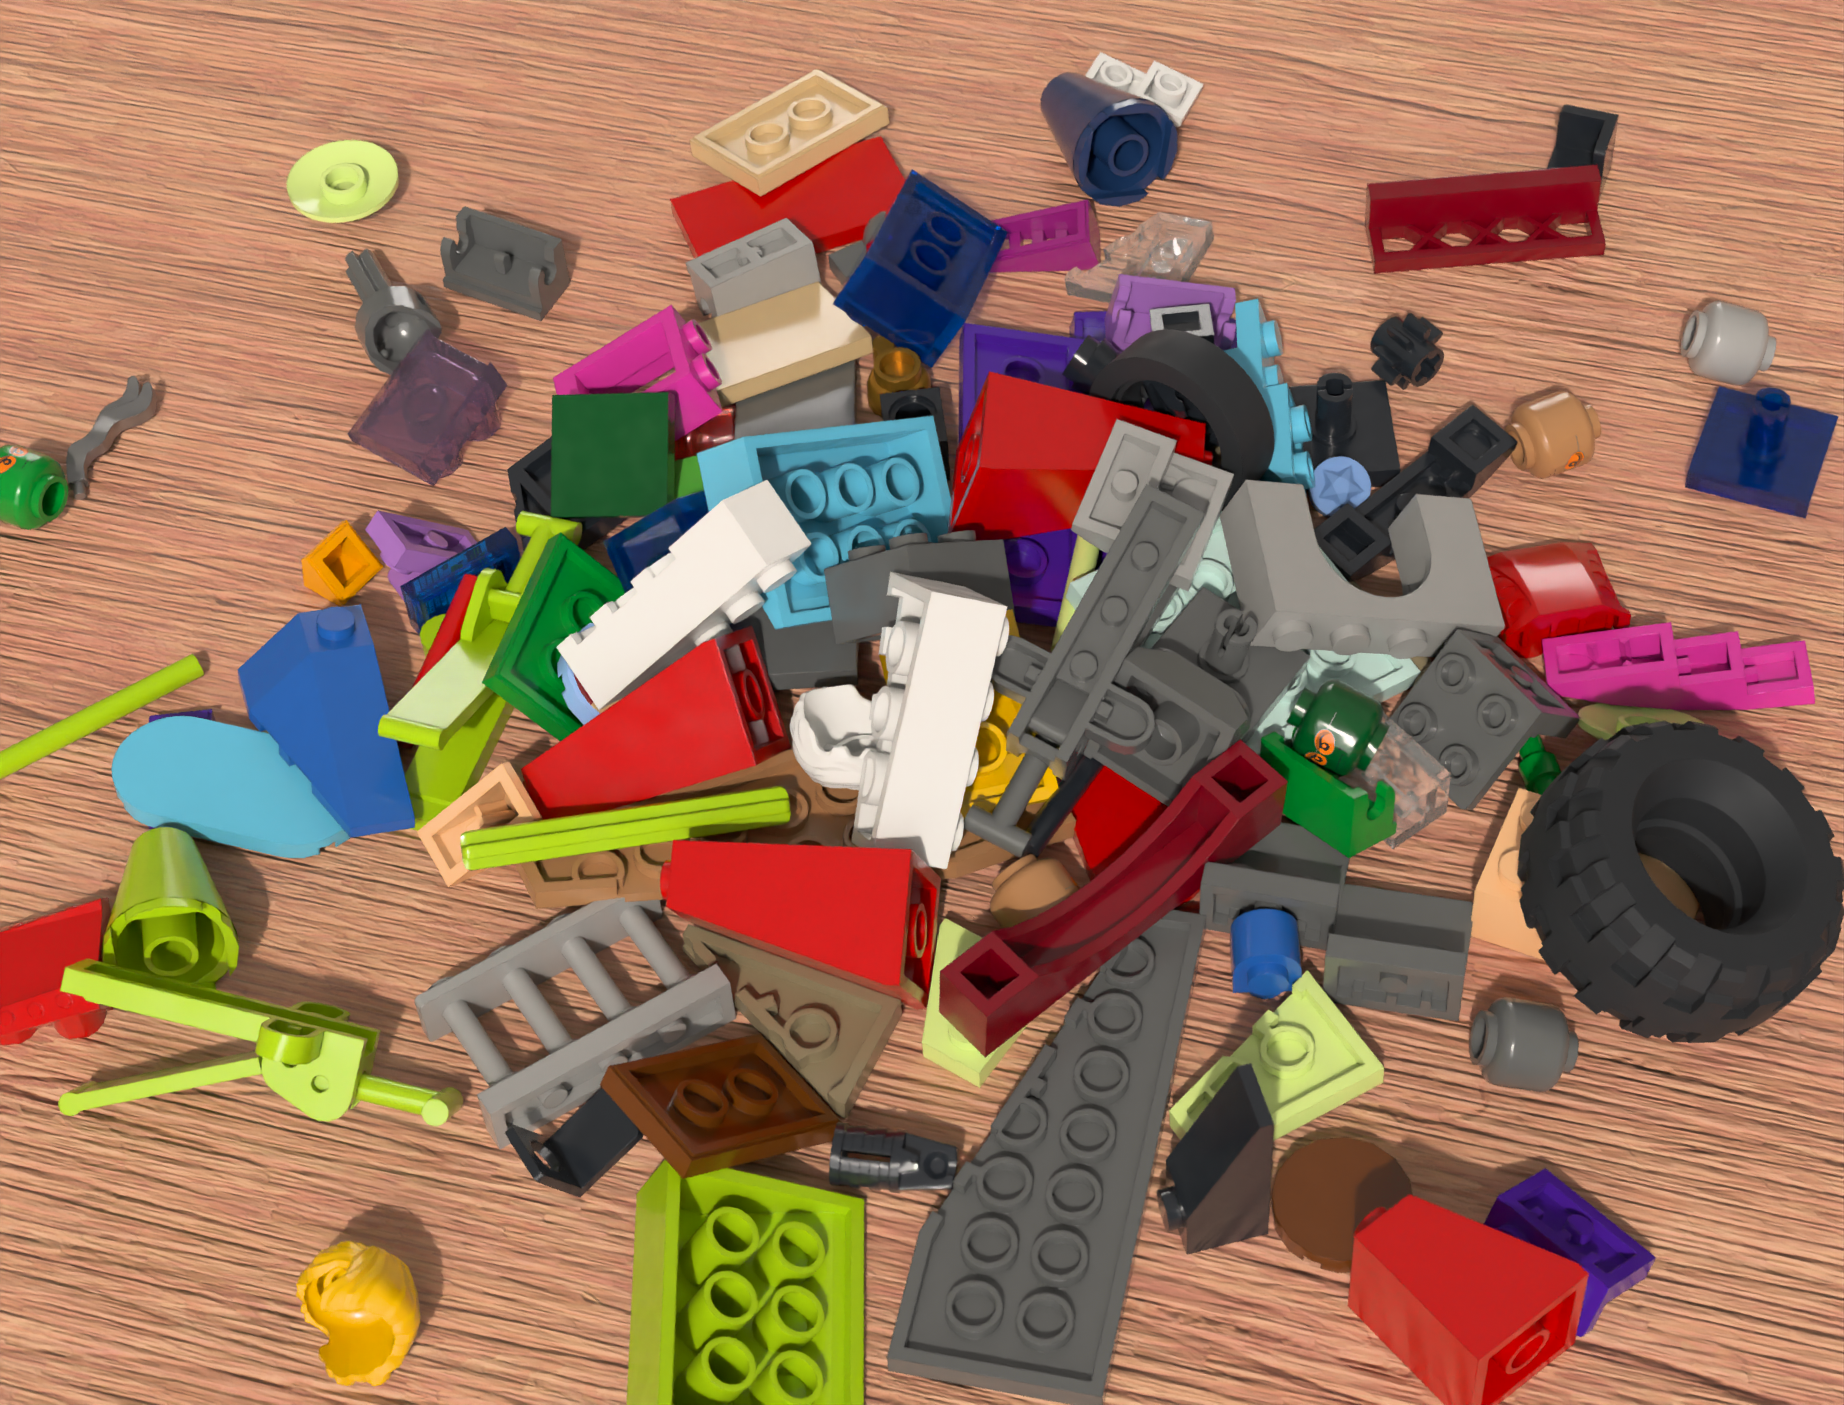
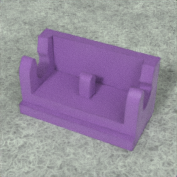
[1105,274,1236,353]

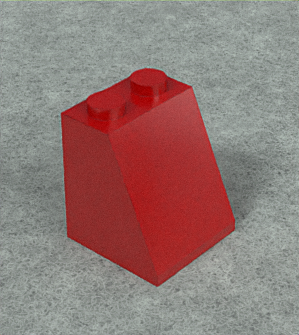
[1348,1194,1589,1405]

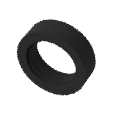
[1089,329,1274,511]

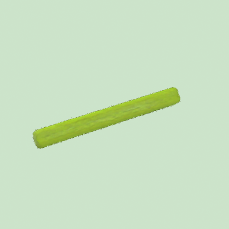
[460,785,791,871]

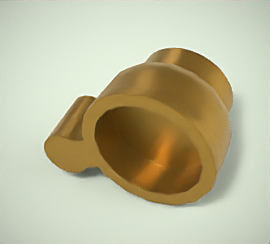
[867,335,932,417]

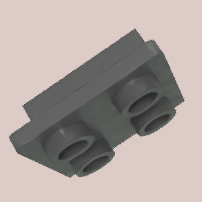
[1386,629,1580,810]
[1200,823,1350,950]
[1323,884,1473,1022]

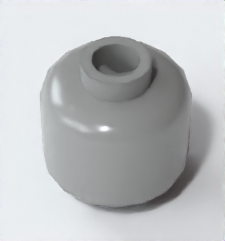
[1681,301,1776,386]

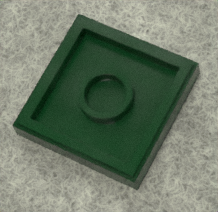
[551,392,675,519]

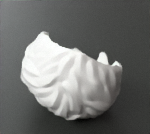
[790,684,879,790]

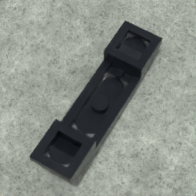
[1314,404,1518,583]

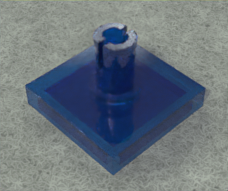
[1685,386,1839,519]

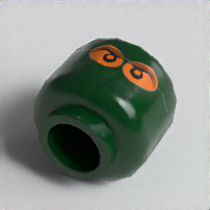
[1286,678,1390,777]

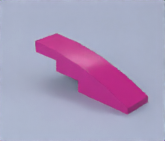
[1542,622,1815,710]

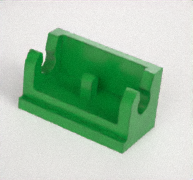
[1260,727,1397,858]

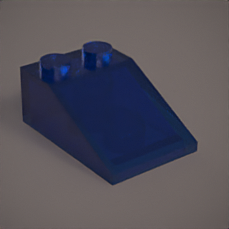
[833,169,1009,368]

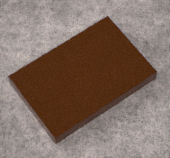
[600,1034,841,1179]

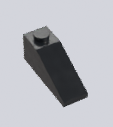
[1156,1063,1274,1255]

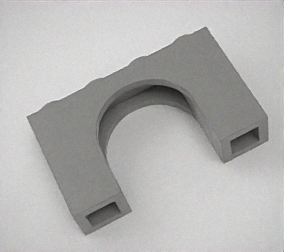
[1220,480,1505,659]

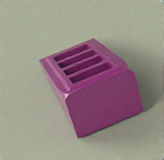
[979,199,1101,273]

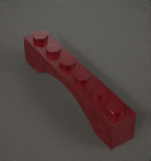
[939,739,1288,1058]

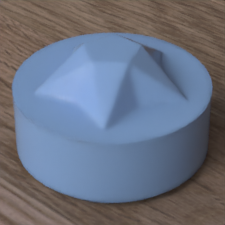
[1308,457,1371,518]

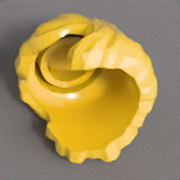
[296,1240,420,1387]

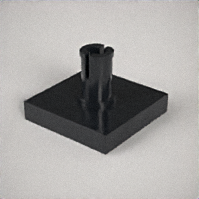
[1289,373,1401,492]

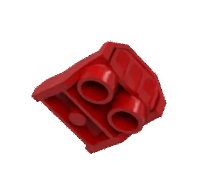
[1487,542,1631,659]

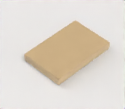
[690,69,890,196]
[698,281,873,407]

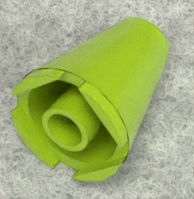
[102,827,239,990]

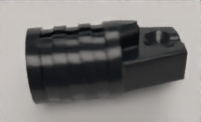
[829,1122,959,1194]

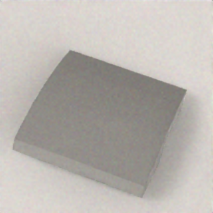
[1071,419,1234,591]

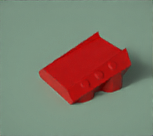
[0,897,113,1045]

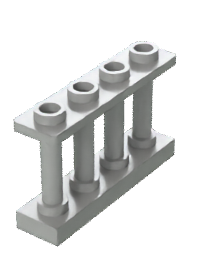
[414,897,736,1149]

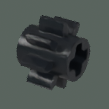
[1370,313,1444,390]

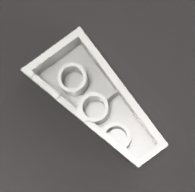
[556,480,811,710]
[852,572,1009,869]

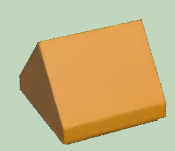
[301,520,384,606]

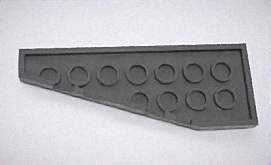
[887,910,1206,1405]

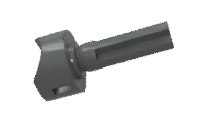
[345,248,442,376]

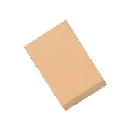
[417,762,542,887]

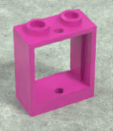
[553,304,723,441]

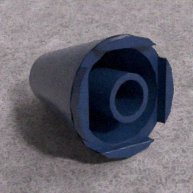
[1040,72,1177,207]

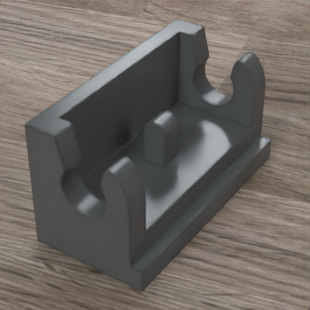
[440,206,570,321]

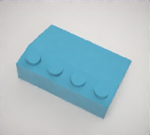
[697,416,951,630]

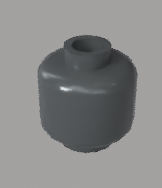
[1469,997,1579,1092]

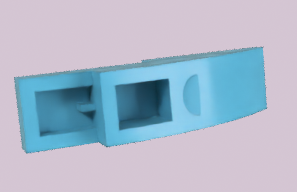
[1223,299,1315,498]

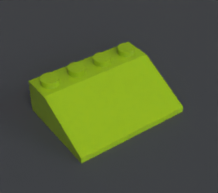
[626,1159,864,1405]

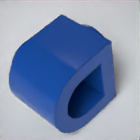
[1230,909,1302,999]

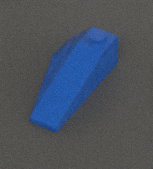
[238,604,415,838]

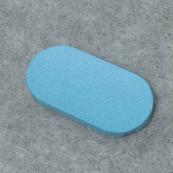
[112,716,350,858]

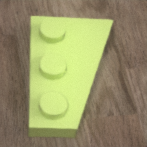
[1169,970,1384,1141]

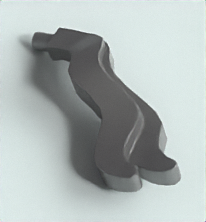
[66,376,157,500]

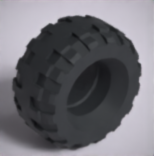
[1517,720,1844,1043]

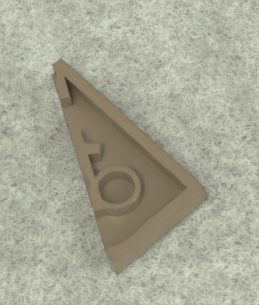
[683,924,902,1119]

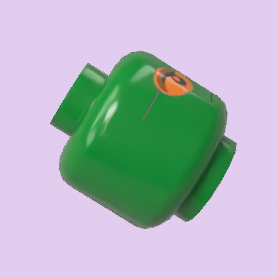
[0,445,69,530]

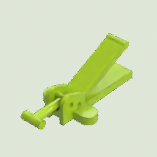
[378,511,582,831]
[58,958,463,1126]

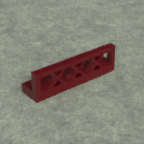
[1365,165,1606,274]

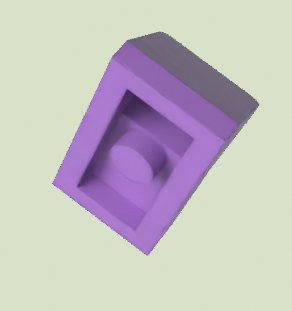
[365,511,496,613]

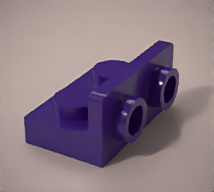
[1484,1168,1656,1337]

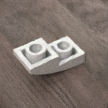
[1085,52,1204,127]

